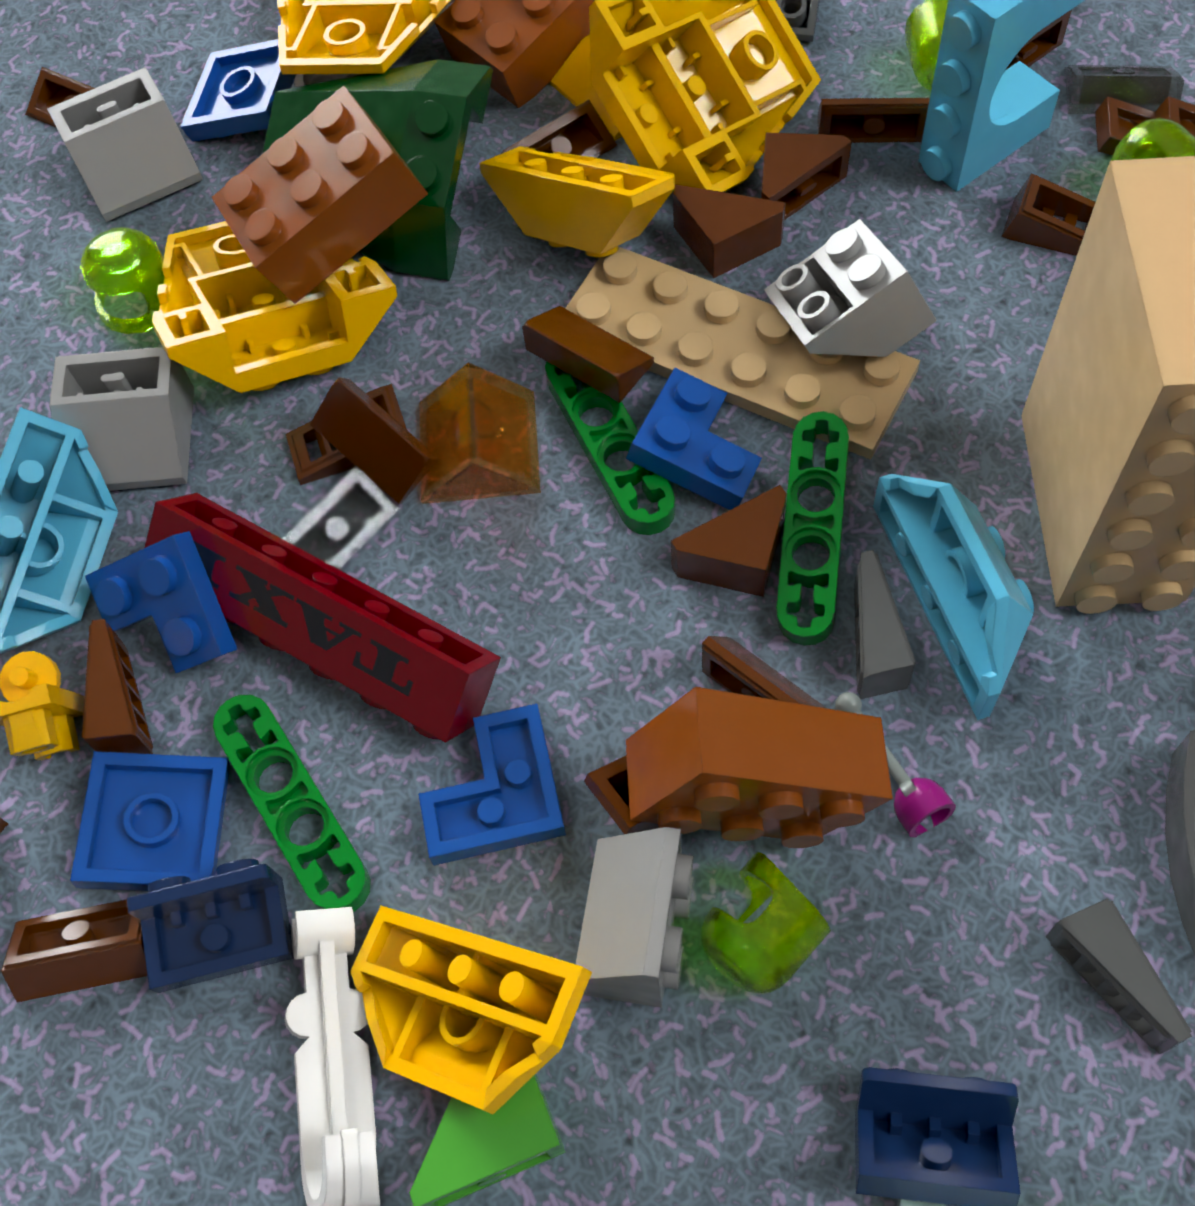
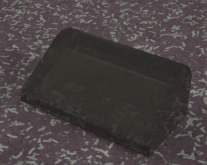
[1064,65,1185,115]
[282,466,399,569]

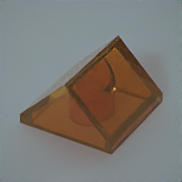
[419,362,541,504]

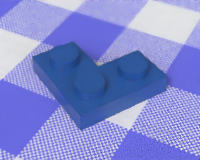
[626,368,762,510]
[85,531,237,673]
[418,703,566,866]

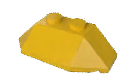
[479,146,675,257]
[350,905,592,1115]

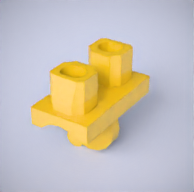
[0,651,85,761]

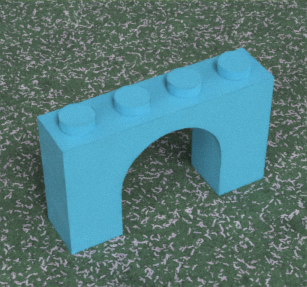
[918,0,1085,192]

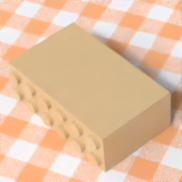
[1021,156,1195,614]

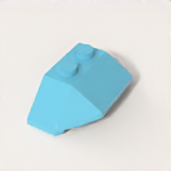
[0,407,118,654]
[873,474,1034,720]

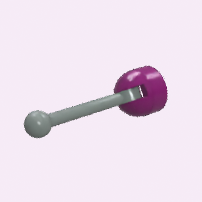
[835,692,956,838]

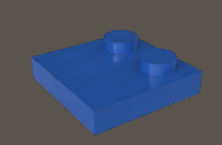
[180,39,296,142]
[70,751,230,891]

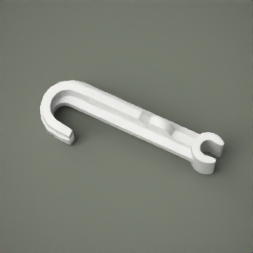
[284,907,380,1206]

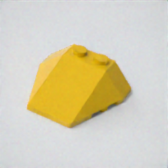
[277,0,453,74]
[589,0,821,192]
[152,221,397,393]

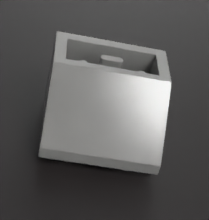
[47,67,203,222]
[764,219,937,357]
[49,347,194,491]
[576,827,694,1008]

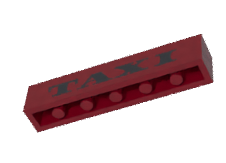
[144,493,501,743]

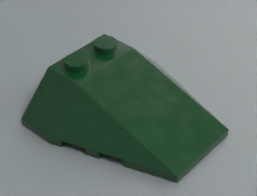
[263,59,493,281]

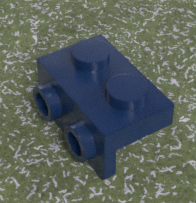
[127,859,294,993]
[855,1067,1021,1206]

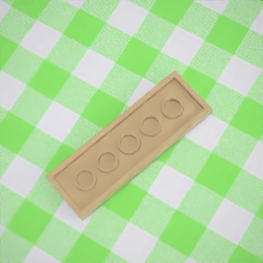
[565,246,920,460]

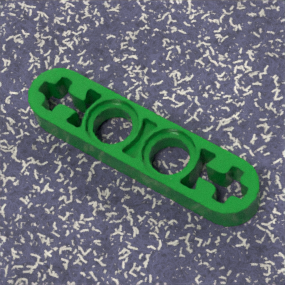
[545,361,675,535]
[776,411,849,646]
[213,695,371,912]

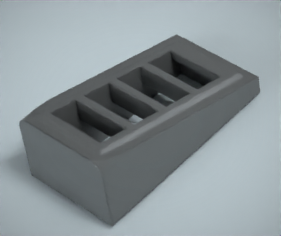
[854,550,916,699]
[1046,898,1192,1054]

